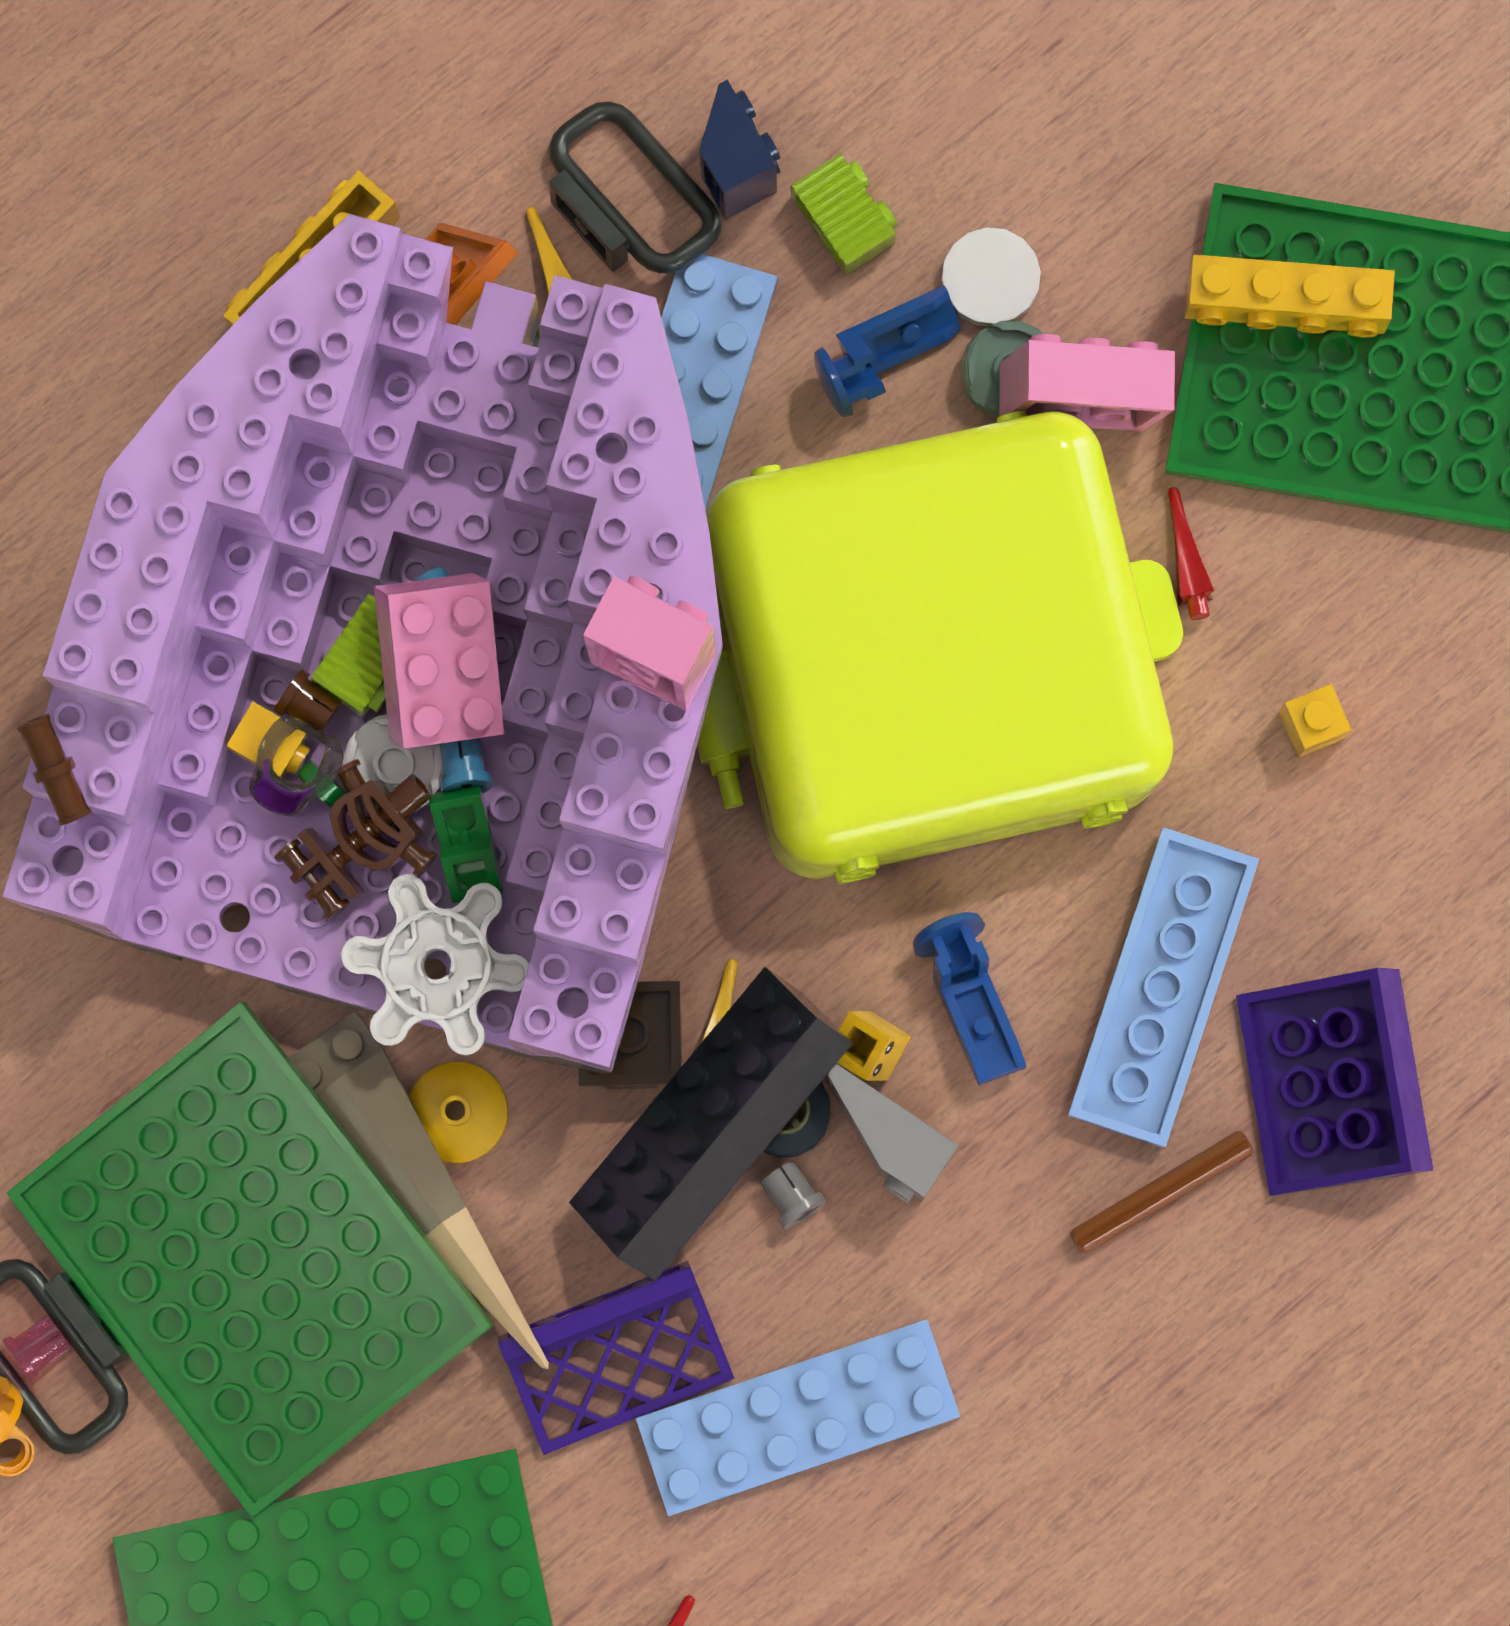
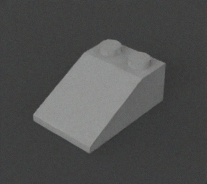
[825,1064,959,1204]

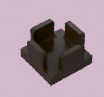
[578,981,682,1089]

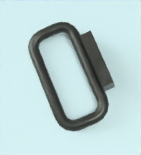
[549,101,722,274]
[0,1259,129,1455]

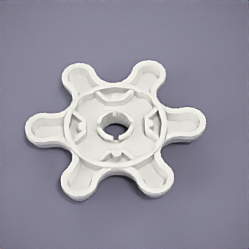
[341,874,529,1055]

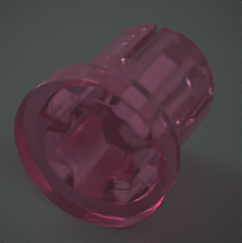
[2,1315,71,1382]

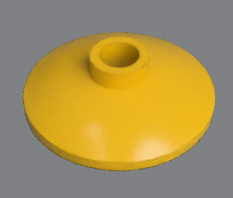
[409,1062,508,1163]

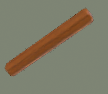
[1070,1131,1253,1253]

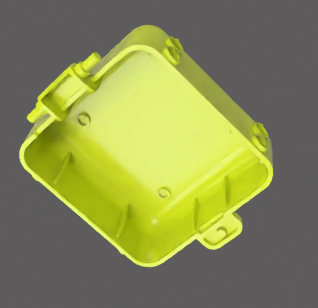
[697,411,1183,884]

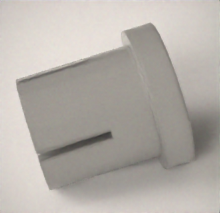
[761,1161,827,1230]

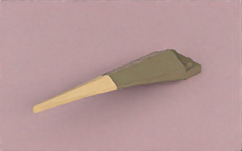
[289,1010,549,1369]

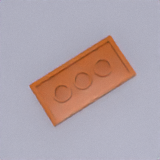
[425,223,519,325]

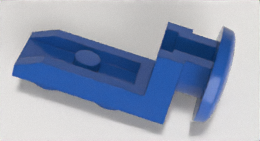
[814,285,961,417]
[913,912,1026,1086]

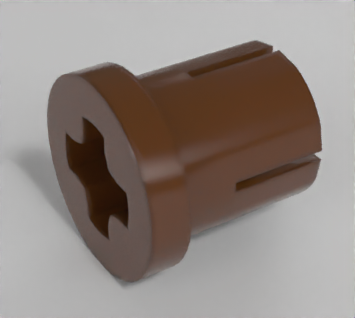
[273,668,342,735]

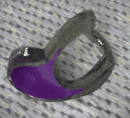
[249,716,344,816]

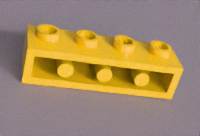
[223,170,400,328]
[1184,255,1395,337]

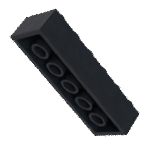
[569,967,853,1280]

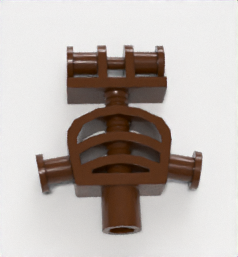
[274,759,437,922]

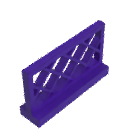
[498,1261,734,1455]

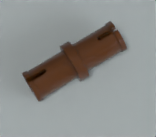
[17,714,92,825]

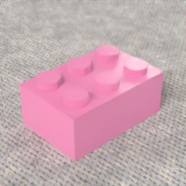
[999,334,1175,432]
[374,573,504,749]
[583,576,716,711]

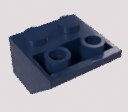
[699,79,781,220]

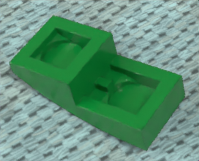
[429,785,503,903]

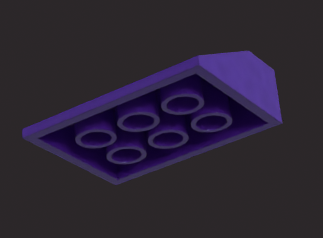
[1236,968,1434,1196]

